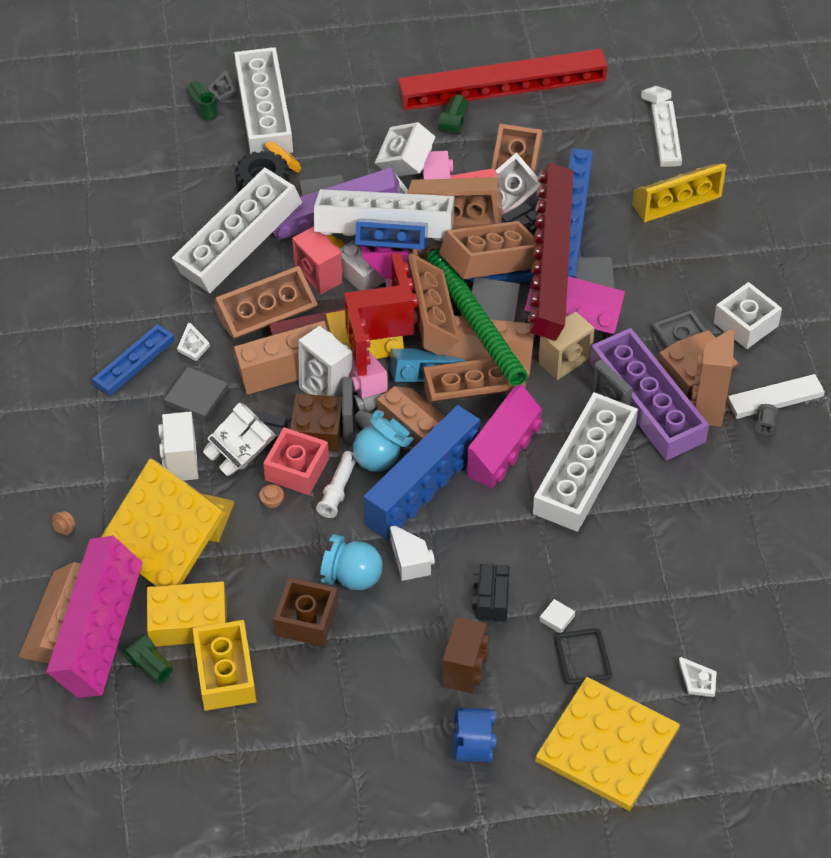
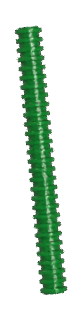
[426,249,528,386]

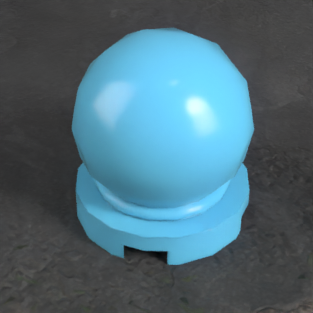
[353,410,414,473]
[320,534,382,591]

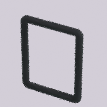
[555,628,612,685]

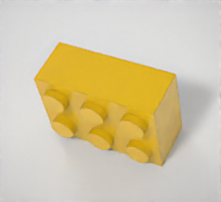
[147,582,227,646]
[192,620,256,711]

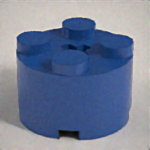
[452,708,496,763]

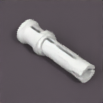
[316,451,357,518]

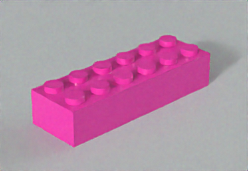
[46,535,143,698]

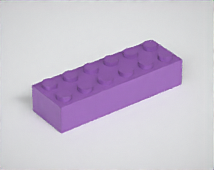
[590,328,709,461]

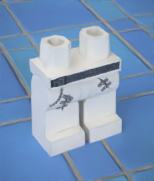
[203,403,277,476]

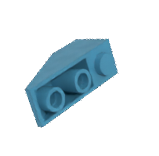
[389,349,465,382]

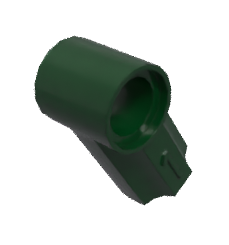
[186,80,218,120]
[438,95,468,134]
[122,634,174,684]

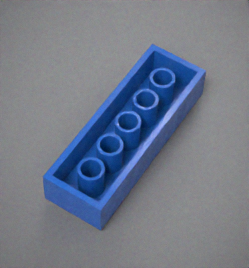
[363,405,480,540]

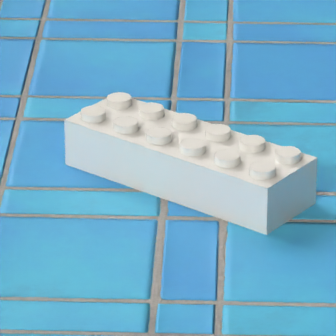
[234,47,293,155]
[172,168,302,293]
[314,189,454,241]
[533,392,638,532]

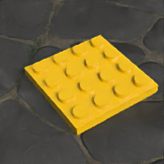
[102,459,226,586]
[535,677,680,811]

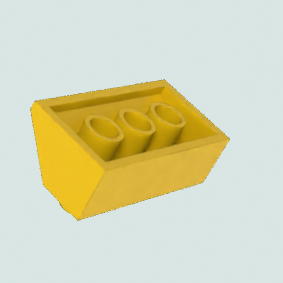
[632,163,726,223]

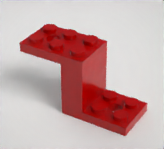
[344,253,418,376]

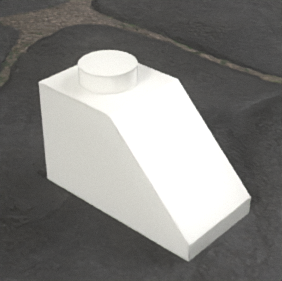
[390,526,435,581]

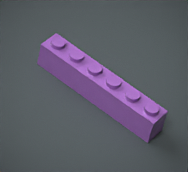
[273,167,401,240]

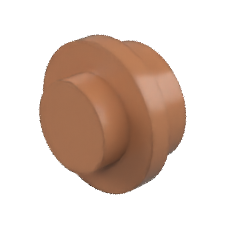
[259,485,284,508]
[52,511,75,535]

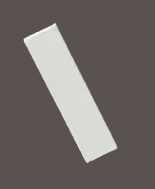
[651,101,682,167]
[727,374,825,419]

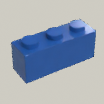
[355,219,428,249]

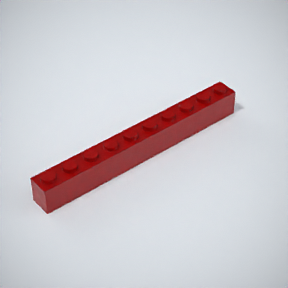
[399,49,608,111]

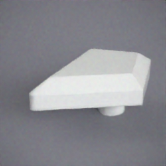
[177,323,210,361]
[679,657,716,697]

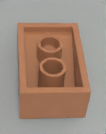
[491,124,543,175]
[657,330,739,398]

